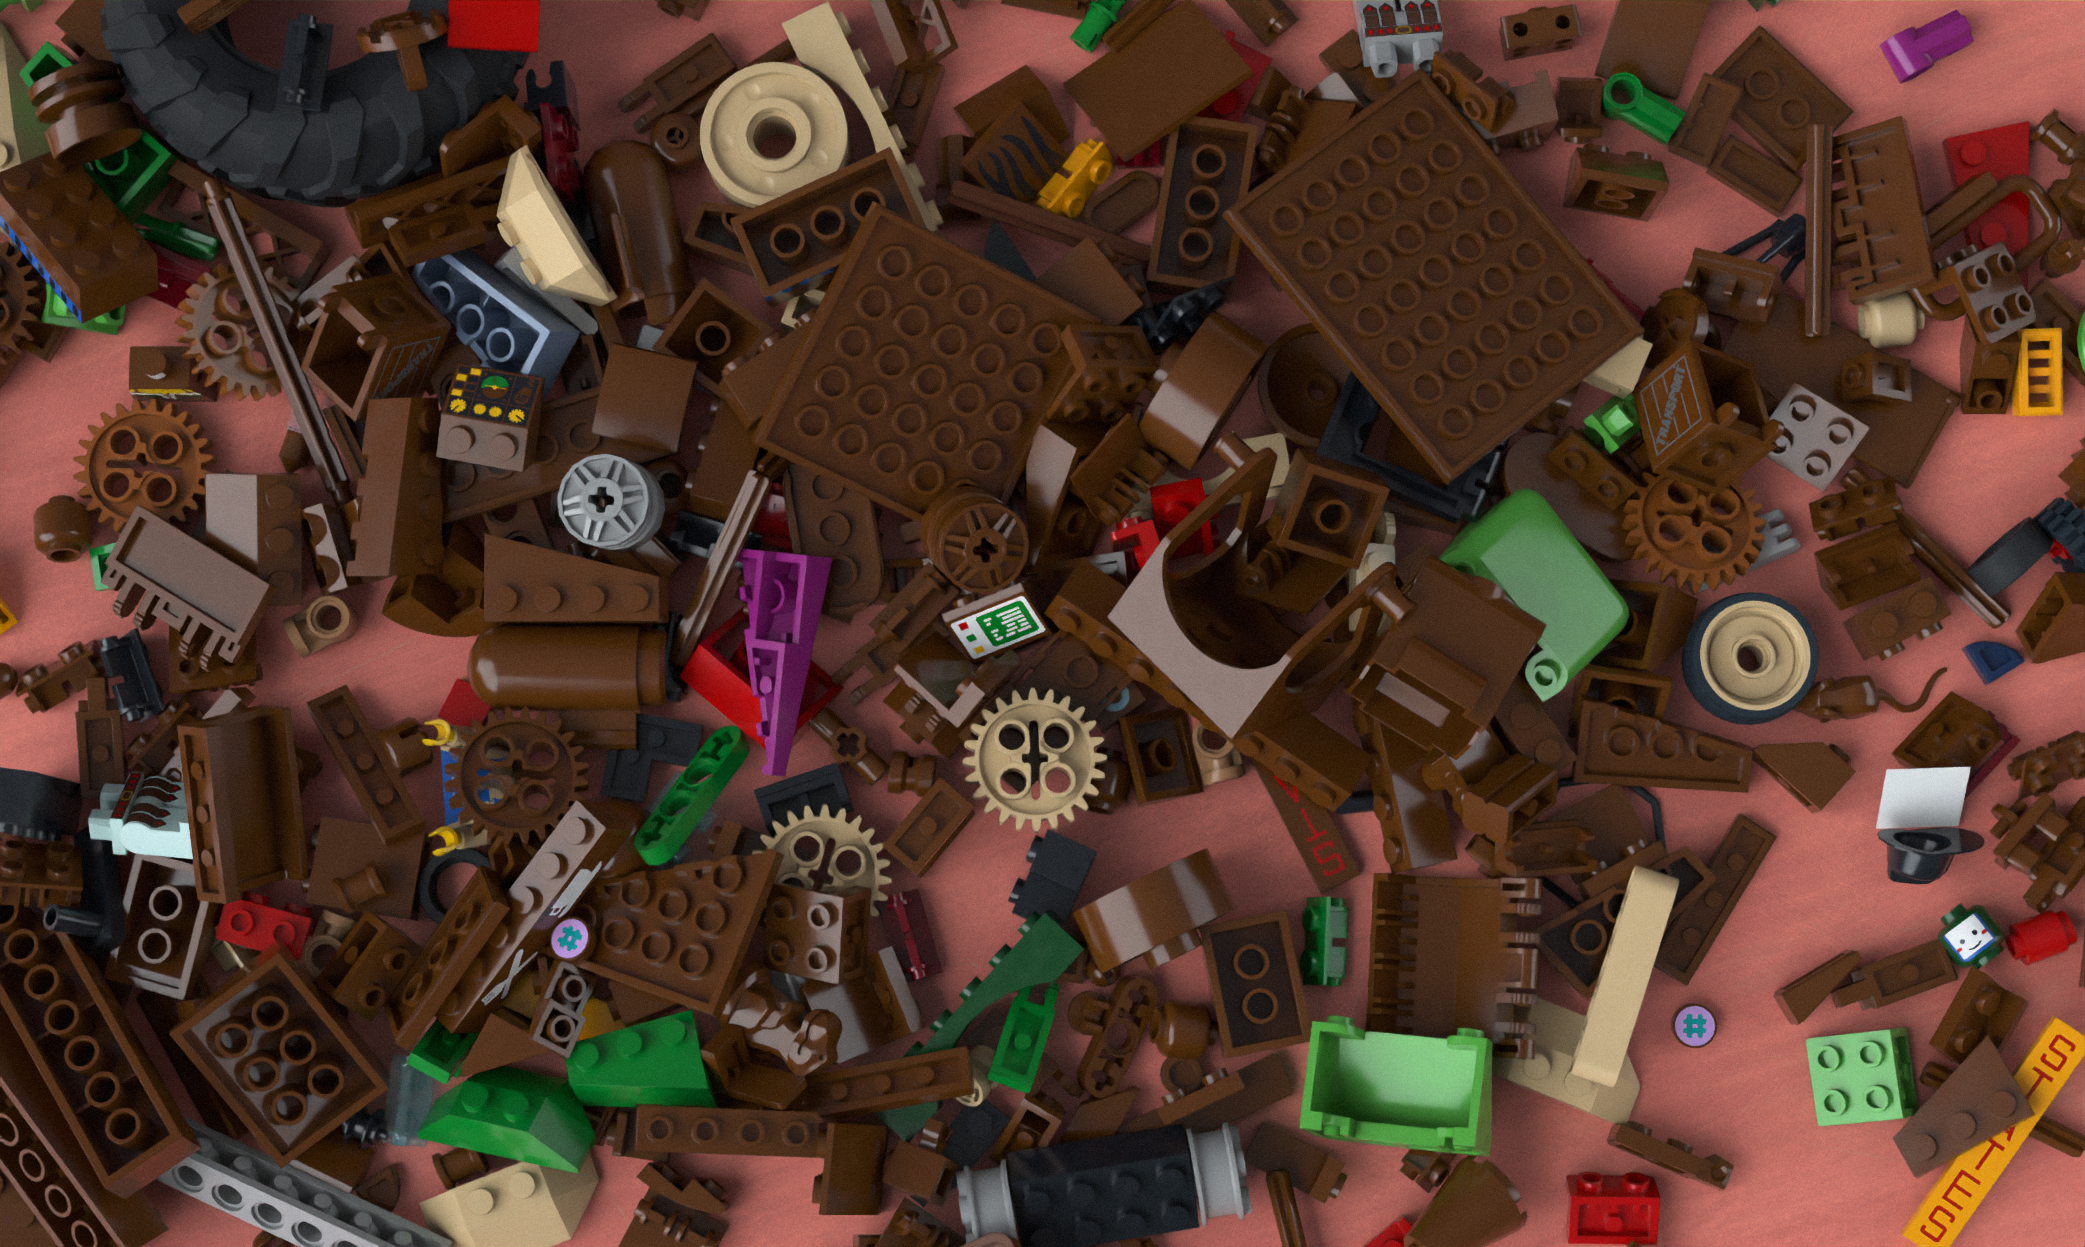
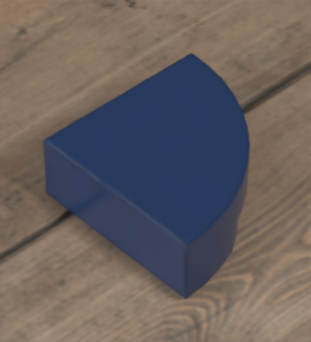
[1962,641,2025,685]

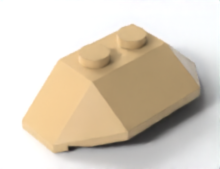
[497,145,618,307]
[1492,997,1641,1126]
[419,1153,600,1247]

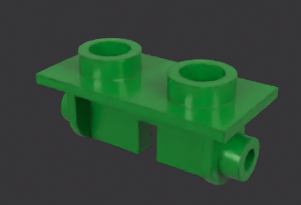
[1300,897,1349,987]

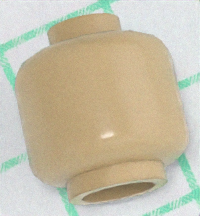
[1857,291,1925,348]

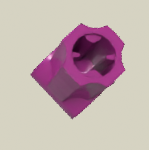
[1880,9,1974,84]

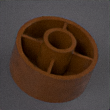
[1138,310,1271,471]
[1072,848,1237,974]

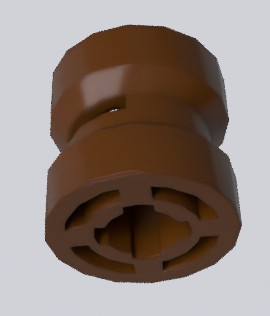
[887,750,937,797]

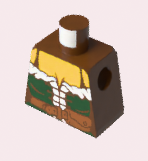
[129,346,218,402]

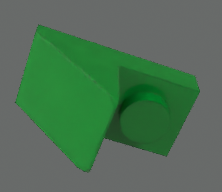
[407,1019,480,1085]

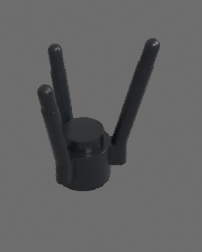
[1721,213,1806,285]

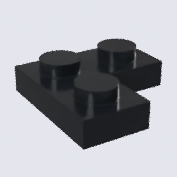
[600,713,705,803]

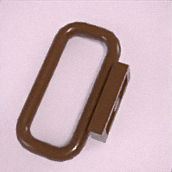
[1907,171,2062,321]

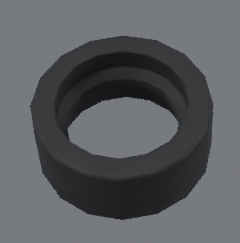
[1967,517,2053,597]
[417,848,505,924]

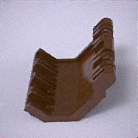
[1365,873,1543,1060]

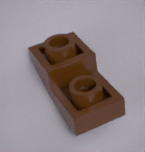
[528,959,598,1059]
[637,1161,731,1214]

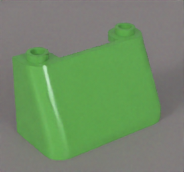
[1439,489,1629,702]
[1299,1015,1492,1156]

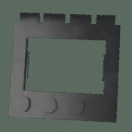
[1315,370,1511,524]

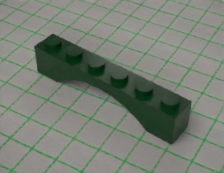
[874,908,1087,1143]

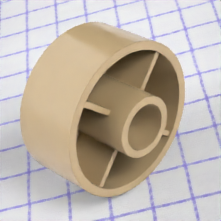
[700,62,851,208]

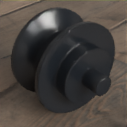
[342,1105,390,1151]

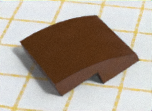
[592,342,699,452]

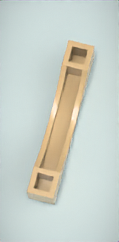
[782,1,944,235]

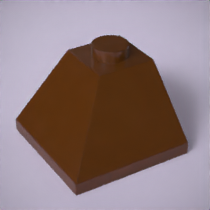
[1589,578,1698,672]

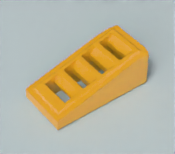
[2012,328,2063,416]

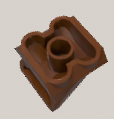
[301,496,393,596]

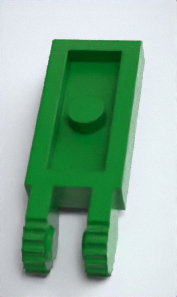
[986,982,1060,1094]

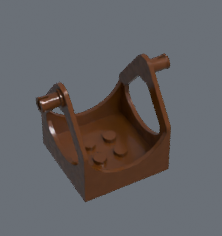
[1107,430,1418,740]

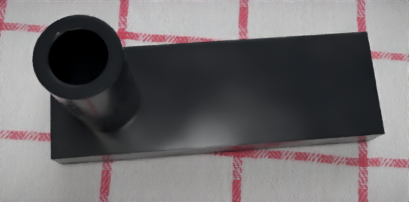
[43,825,126,957]

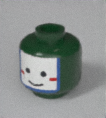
[1937,903,2005,969]

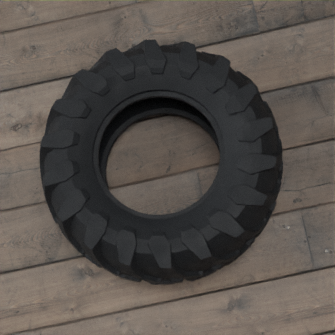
[100,0,540,208]

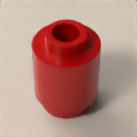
[2005,910,2077,966]

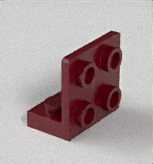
[540,102,584,210]

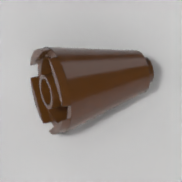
[1404,1155,1528,1247]

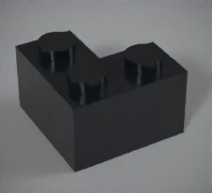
[1008,829,1097,922]

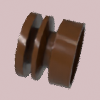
[27,60,142,166]
[920,486,1029,593]

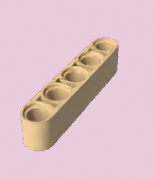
[1569,865,1679,1088]

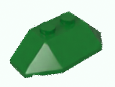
[417,1066,597,1174]

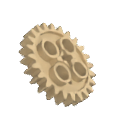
[962,688,1107,833]
[752,803,891,922]

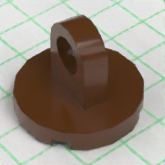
[356,9,448,93]
[1640,288,1721,370]

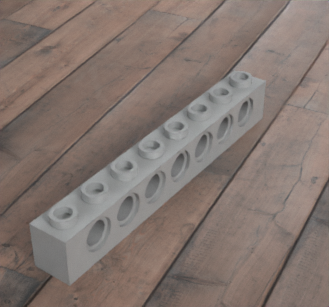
[156,1116,453,1247]

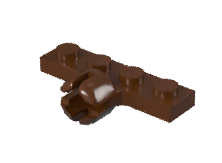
[307,685,433,847]

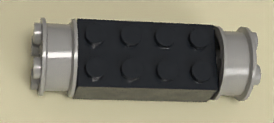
[956,1122,1252,1247]

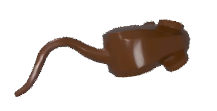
[1792,667,1947,723]

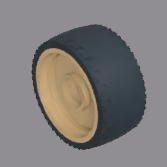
[1681,592,1819,725]

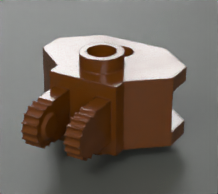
[883,679,971,760]

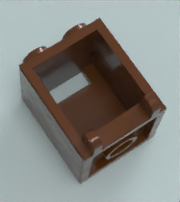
[300,272,452,422]
[1632,339,1784,495]

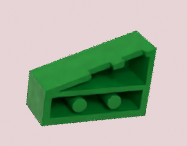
[565,1010,718,1108]

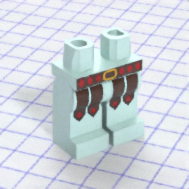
[88,772,193,859]

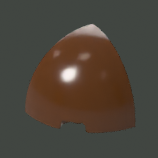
[382,521,501,637]

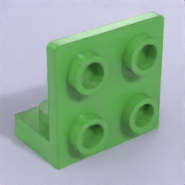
[1806,1026,1919,1126]

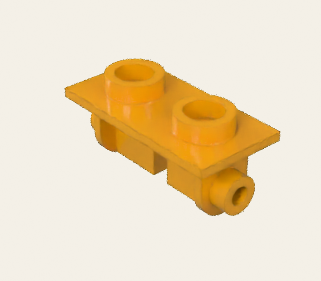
[1035,138,1117,219]

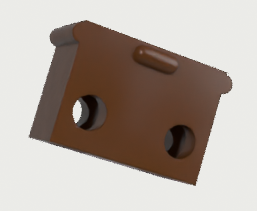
[1499,4,1582,61]

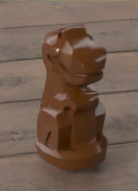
[716,961,843,1077]

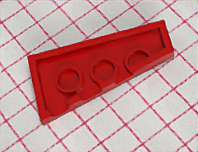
[1942,121,2029,293]

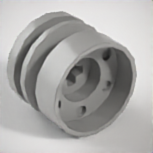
[557,454,665,552]

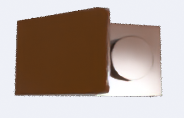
[988,1094,1064,1171]

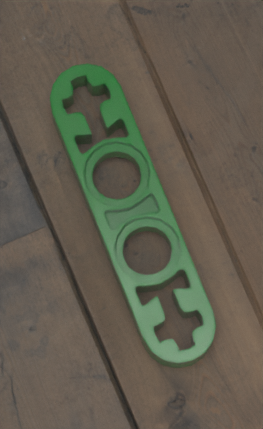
[634,726,750,865]

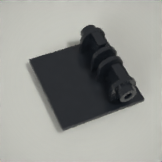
[1129,276,1236,352]

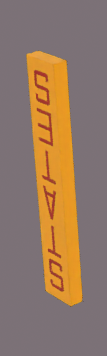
[1900,1015,2085,1247]

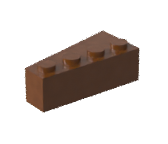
[1530,846,1717,1000]

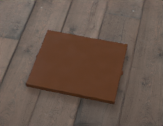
[1063,0,1253,163]

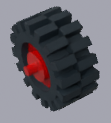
[2033,497,2085,573]

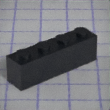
[0,767,83,842]

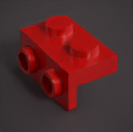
[215,891,319,960]

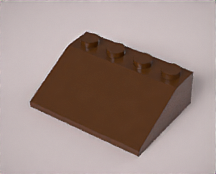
[169,939,390,1168]

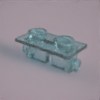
[382,1054,434,1147]

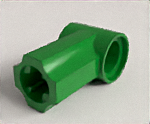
[1601,72,1686,146]

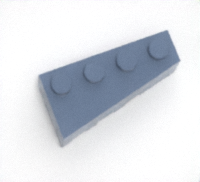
[411,248,580,403]

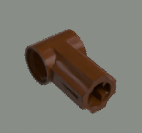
[936,134,981,222]

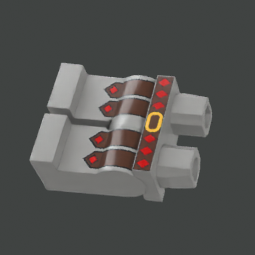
[1352,0,1443,78]

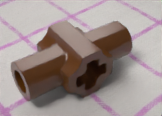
[809,706,890,786]

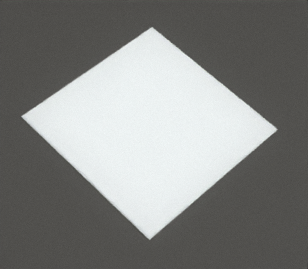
[1876,767,1971,829]

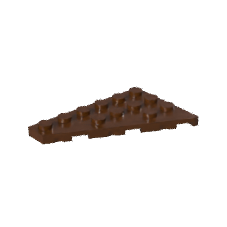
[540,849,784,1018]

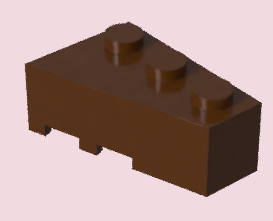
[1448,69,1559,157]

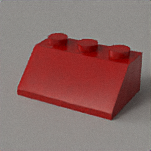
[679,605,844,749]

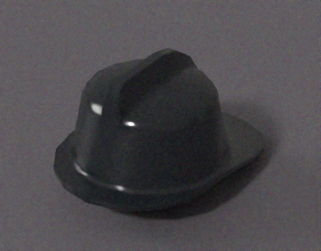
[1878,827,1985,885]

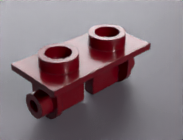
[876,888,943,983]

